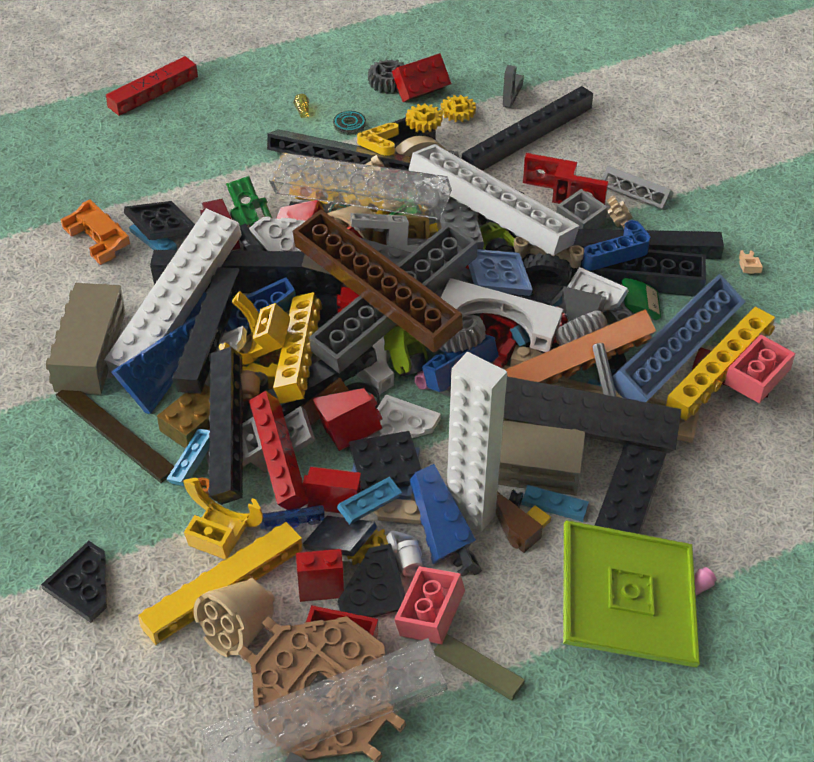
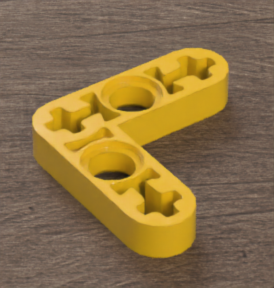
[357,123,399,156]

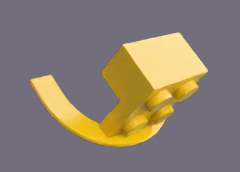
[219,292,291,365]
[183,477,263,560]

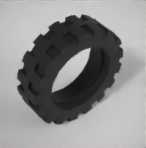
[523,253,572,287]

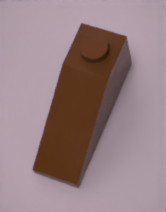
[496,491,543,553]

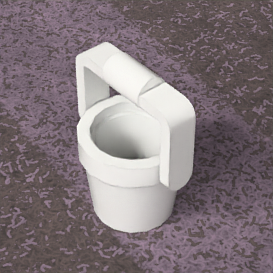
[386,531,423,577]

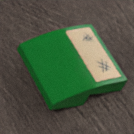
[622,278,661,320]

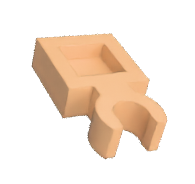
[739,250,763,274]

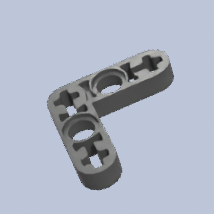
[502,65,524,108]

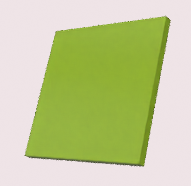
[563,520,700,668]

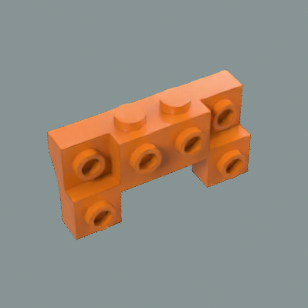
[60,199,130,265]

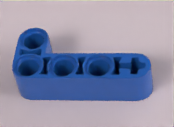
[582,220,650,271]

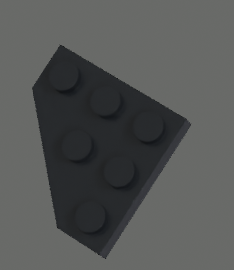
[41,540,107,623]
[337,543,405,617]

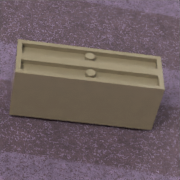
[46,283,126,395]
[498,420,585,496]

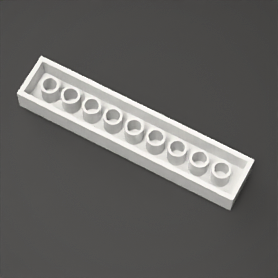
[408,144,579,255]
[104,208,242,371]
[447,352,507,532]

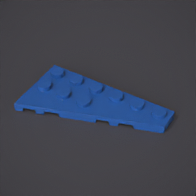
[111,316,196,414]

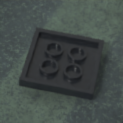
[124,201,195,240]
[349,431,422,492]

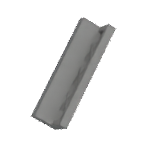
[602,166,674,209]

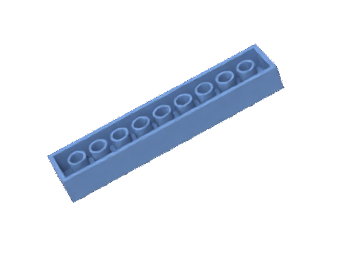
[612,274,746,402]

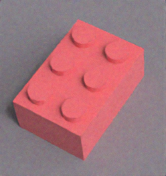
[725,335,795,404]
[394,566,465,644]

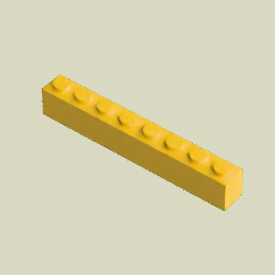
[138,522,303,645]

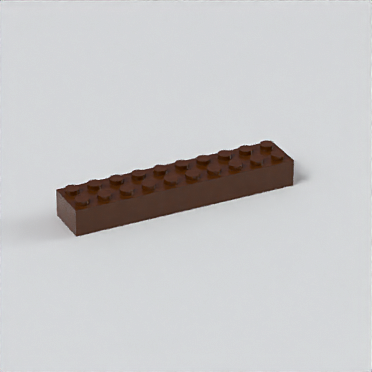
[292,210,463,353]

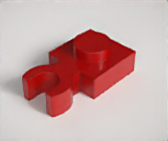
[493,338,516,369]

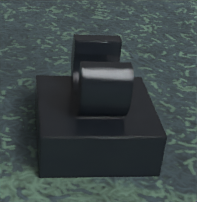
[453,546,482,576]

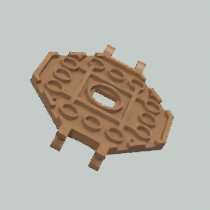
[238,616,406,762]

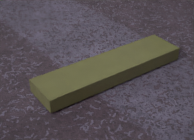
[434,634,525,701]

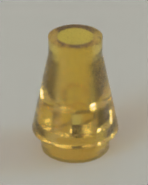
[293,94,310,118]

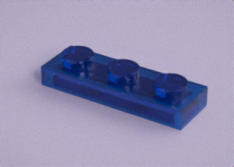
[260,505,325,531]

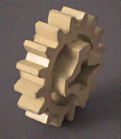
[607,195,633,228]

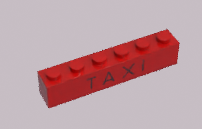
[105,56,198,116]
[249,391,309,513]

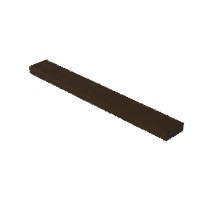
[55,390,174,483]

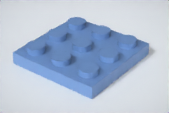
[468,249,533,296]

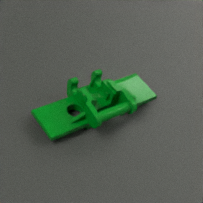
[226,176,272,226]

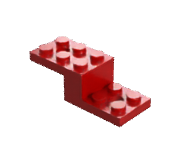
[523,153,608,205]

